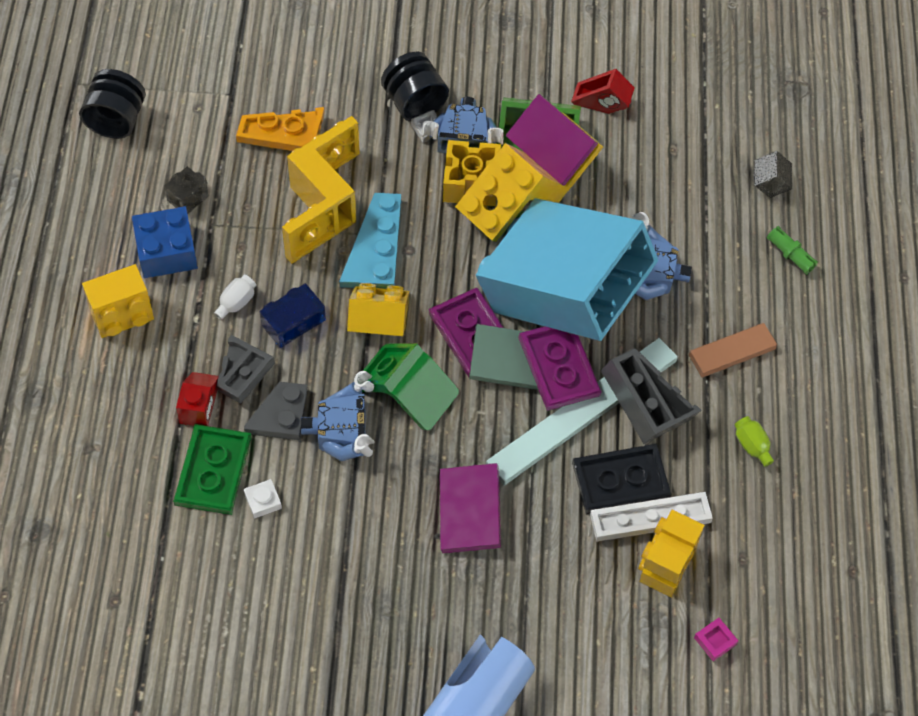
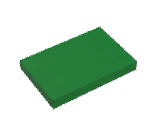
[173,424,252,515]

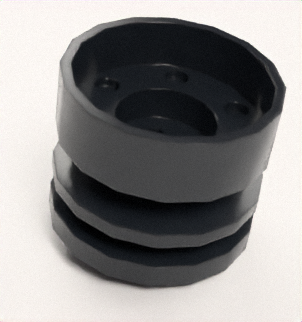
[381,51,449,122]
[79,69,146,139]

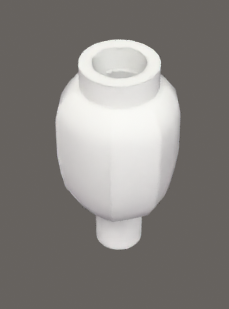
[214,274,257,320]

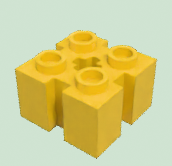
[443,140,501,206]
[638,509,705,598]

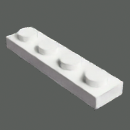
[590,492,713,542]

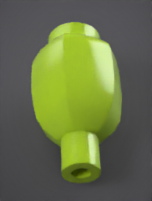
[734,416,774,467]

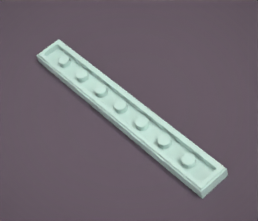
[486,338,678,486]

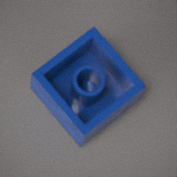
[132,206,198,279]

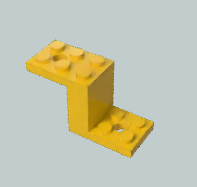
[455,113,603,242]
[282,116,360,264]

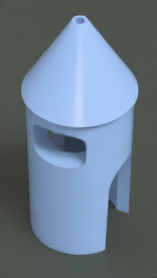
[423,634,535,716]

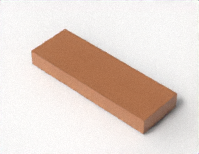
[689,323,777,378]

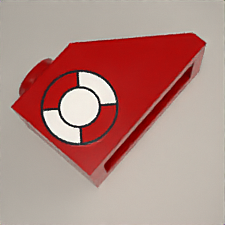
[571,69,635,114]
[176,372,219,426]

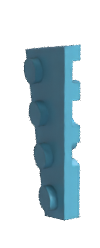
[339,193,401,289]

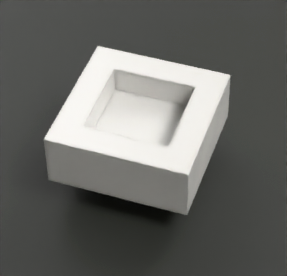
[243,479,282,519]

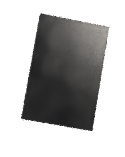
[572,443,672,514]

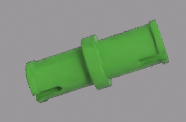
[767,226,818,275]

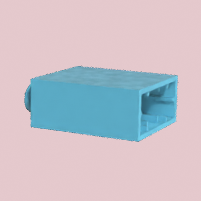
[476,198,659,341]

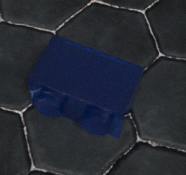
[259,283,326,348]

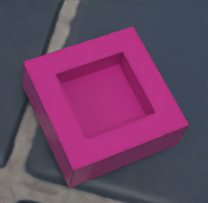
[694,618,738,662]

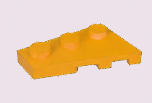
[236,107,325,151]

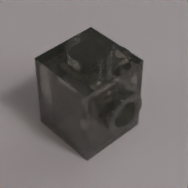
[754,151,792,198]
[164,166,209,214]

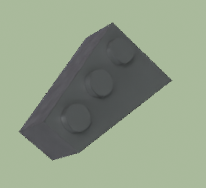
[601,348,702,444]

